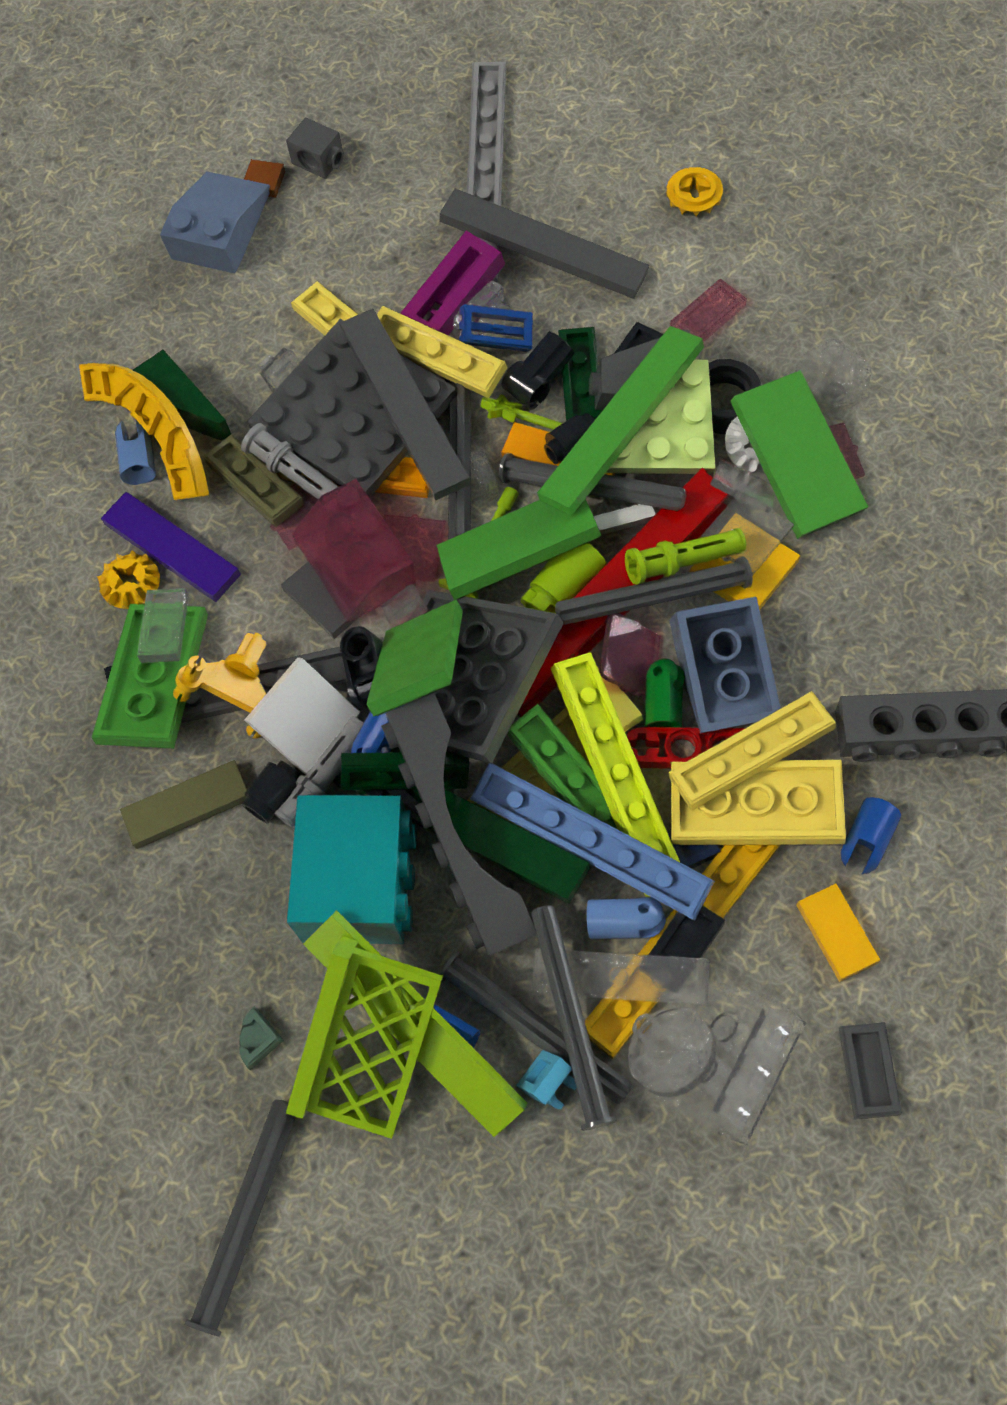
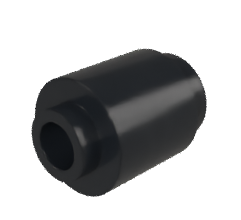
[544,413,595,464]
[242,760,300,824]

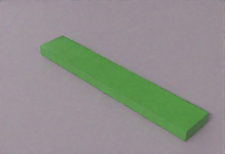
[537,326,704,516]

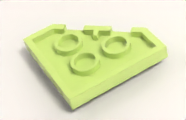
[606,360,716,474]

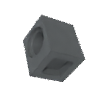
[286,117,344,179]

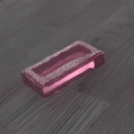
[670,279,747,342]

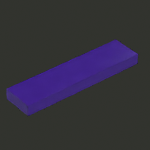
[101,492,241,602]

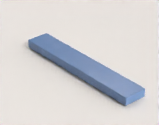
[470,763,715,920]

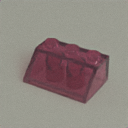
[292,479,416,623]

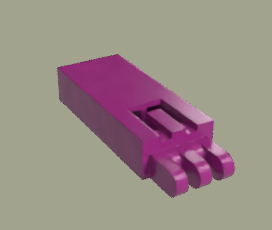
[400,230,505,336]

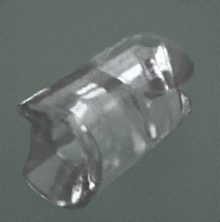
[453,281,512,337]

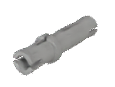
[274,716,363,830]

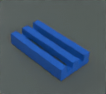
[459,304,533,351]

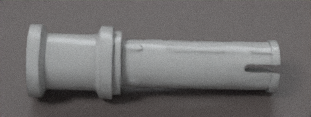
[241,423,348,512]

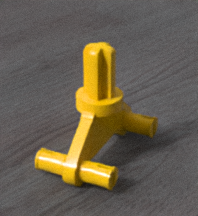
[173,632,266,739]

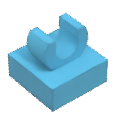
[516,1050,577,1109]

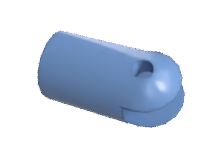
[115,420,156,485]
[587,897,666,939]

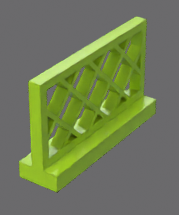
[286,935,443,1139]

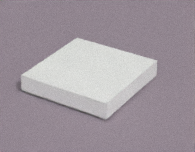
[244,657,360,774]

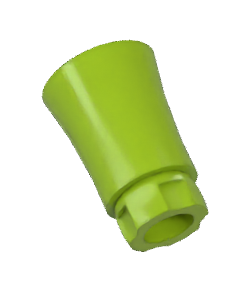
[520,543,607,613]

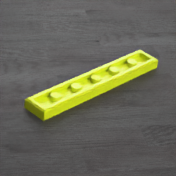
[550,652,680,897]

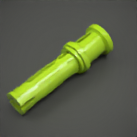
[625,528,747,585]

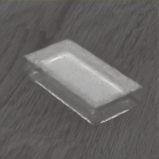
[137,588,189,663]

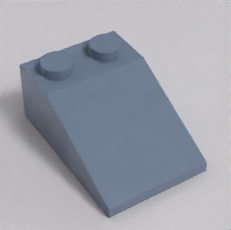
[160,171,270,273]
[669,597,781,734]

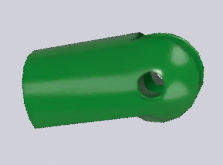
[645,658,685,728]

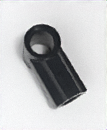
[501,331,575,410]

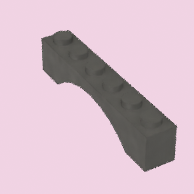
[381,693,537,956]

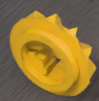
[666,167,723,217]
[97,550,160,609]

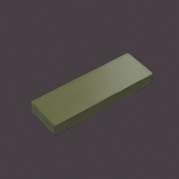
[203,434,304,528]
[120,760,247,849]

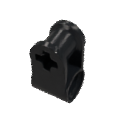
[340,626,383,710]

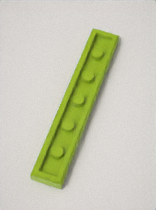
[303,910,528,1137]

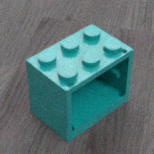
[287,795,417,944]

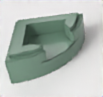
[239,1006,284,1070]

